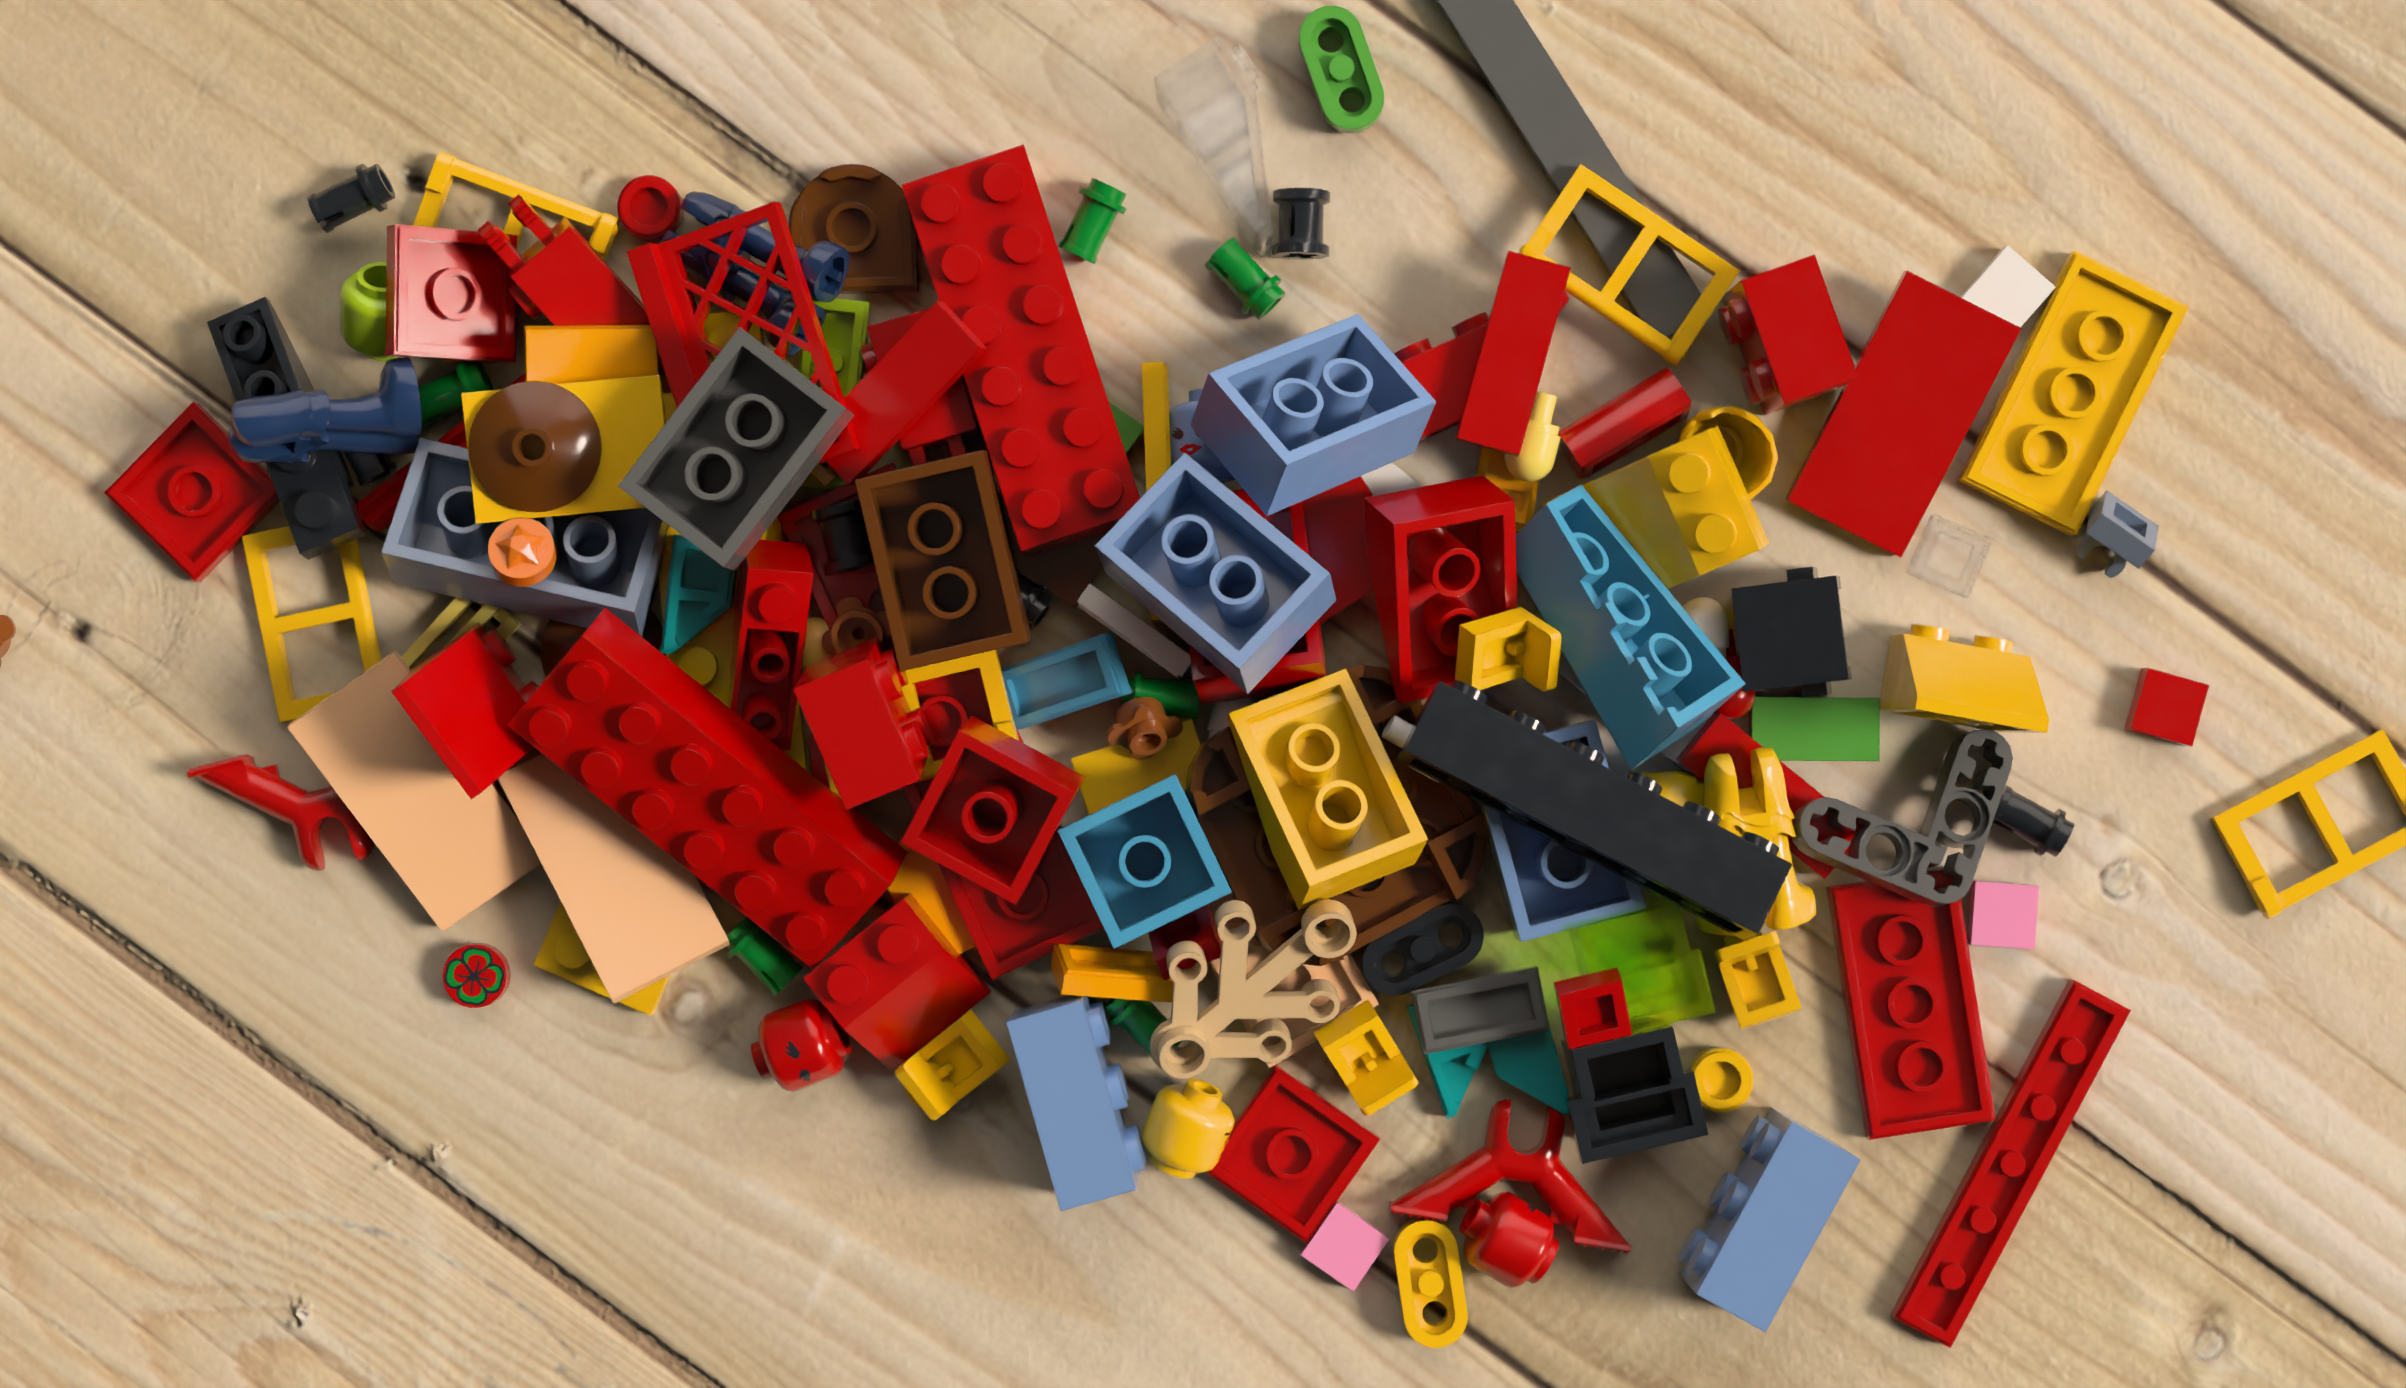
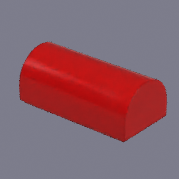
[1558,367,1692,480]

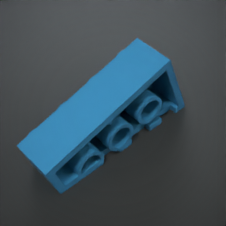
[1516,485,1746,770]

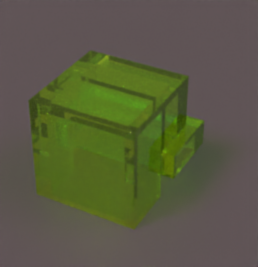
[1569,899,1716,1033]

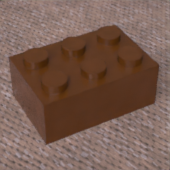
[855,450,1032,672]

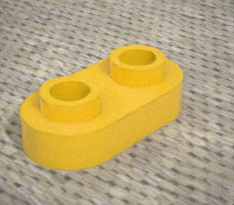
[1393,1217,1468,1348]

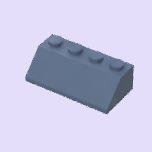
[381,438,668,637]

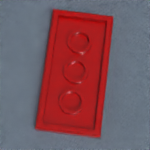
[1785,271,2022,557]
[1826,868,1996,1140]

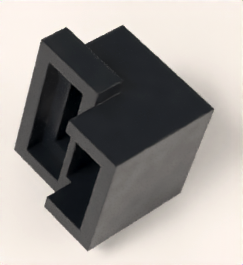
[1731,567,1852,698]
[1561,1018,1709,1164]

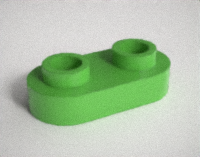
[1299,6,1384,134]

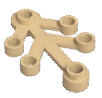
[1150,899,1357,1079]

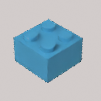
[1058,774,1232,949]

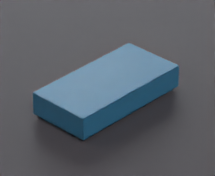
[1001,632,1132,730]

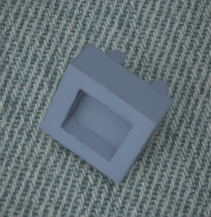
[2077,490,2159,578]

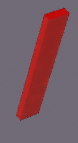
[1890,979,2131,1348]

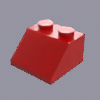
[803,894,992,1071]

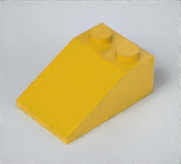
[1541,426,1769,589]
[1880,624,2049,733]
[1227,669,1428,910]

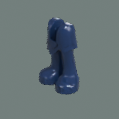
[660,191,849,356]
[228,357,422,464]

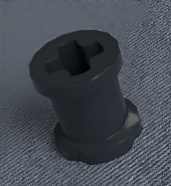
[1272,188,1330,260]
[810,500,875,576]

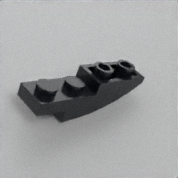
[207,297,367,560]

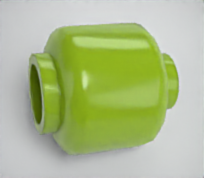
[340,262,397,361]

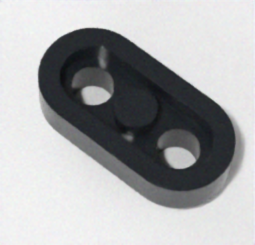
[1361,902,1484,996]

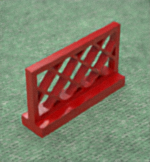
[626,201,861,465]

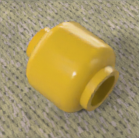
[1141,1078,1235,1179]

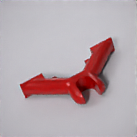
[187,754,374,871]
[1389,1099,1632,1254]

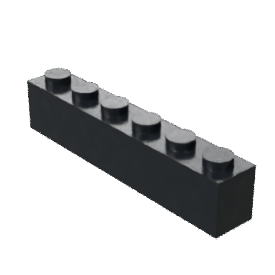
[1396,680,1792,940]

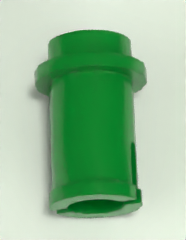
[1058,178,1127,264]
[1205,237,1286,320]
[419,361,494,428]
[1121,671,1199,720]
[726,916,803,996]
[1104,998,1183,1060]

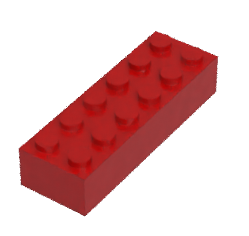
[901,144,1140,558]
[507,608,907,969]

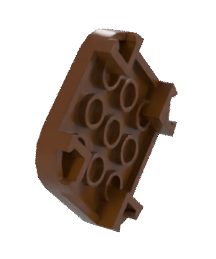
[1185,664,1490,966]

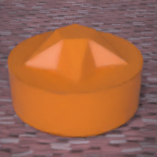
[488,518,556,587]

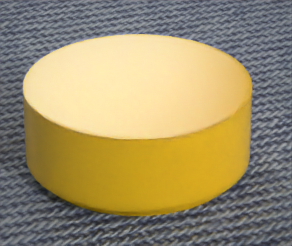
[1688,1047,1753,1112]

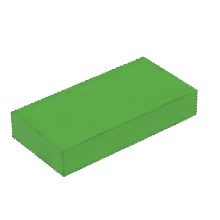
[1749,697,1880,762]

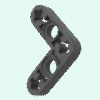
[1791,729,2013,907]

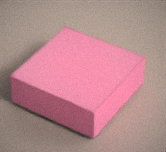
[1967,880,2039,950]
[1300,1201,1389,1291]

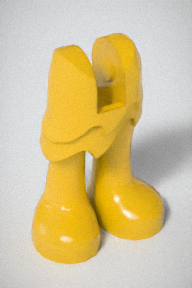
[1696,747,1816,936]

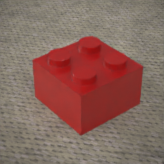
[1718,254,1859,416]
[793,636,934,810]
[900,716,1086,905]

